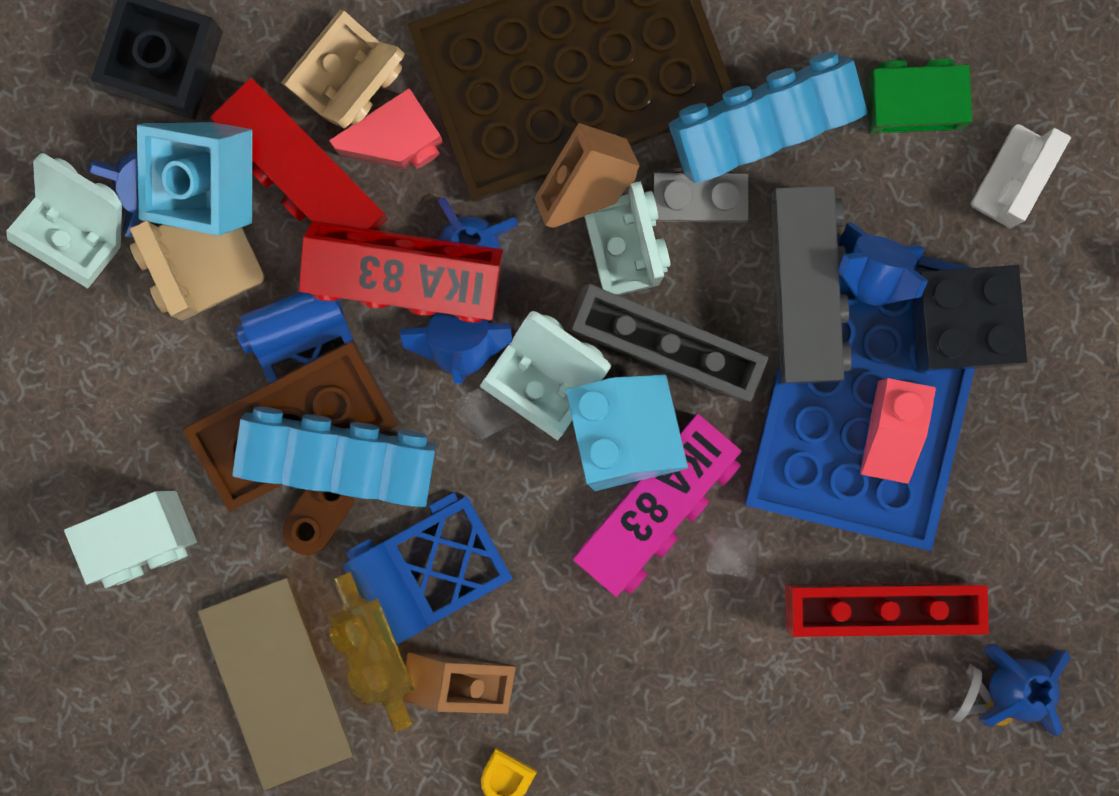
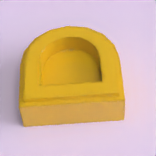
[481,747,537,796]

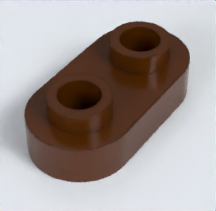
[283,490,357,555]

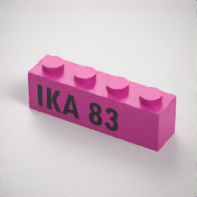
[572,414,742,598]

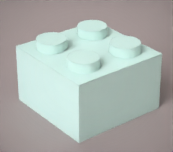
[64,490,197,589]

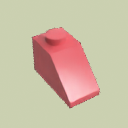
[329,88,444,169]
[860,378,936,484]

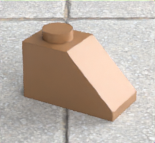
[534,123,640,228]
[400,652,516,714]

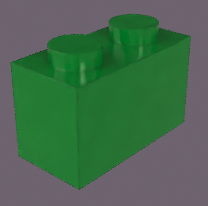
[866,59,972,134]

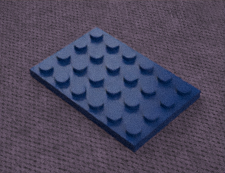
[744,235,975,551]

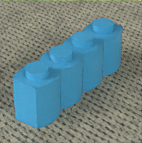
[668,51,868,183]
[232,407,436,507]

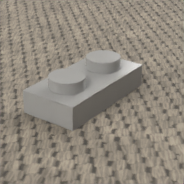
[653,173,749,223]

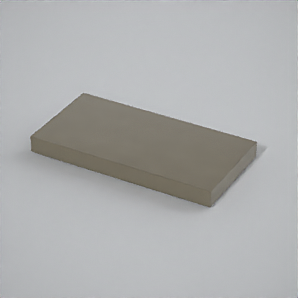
[197,577,355,790]

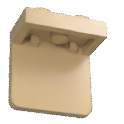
[281,10,405,128]
[130,221,265,321]

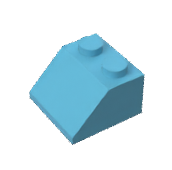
[137,122,252,236]
[566,375,689,491]

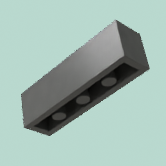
[770,185,851,385]
[565,284,769,402]

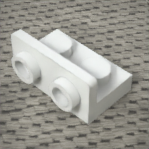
[971,124,1071,228]

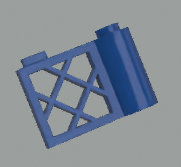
[235,292,357,383]
[341,492,513,649]

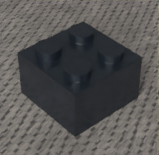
[91,0,223,120]
[912,265,1027,373]

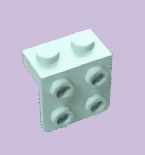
[6,153,122,288]
[584,181,670,296]
[480,311,611,441]

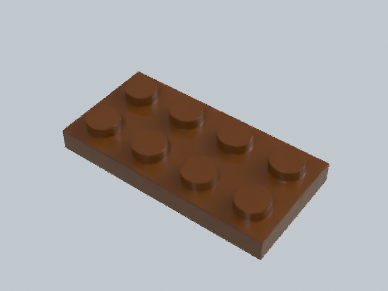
[182,339,398,512]

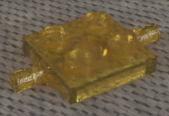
[328,572,415,732]

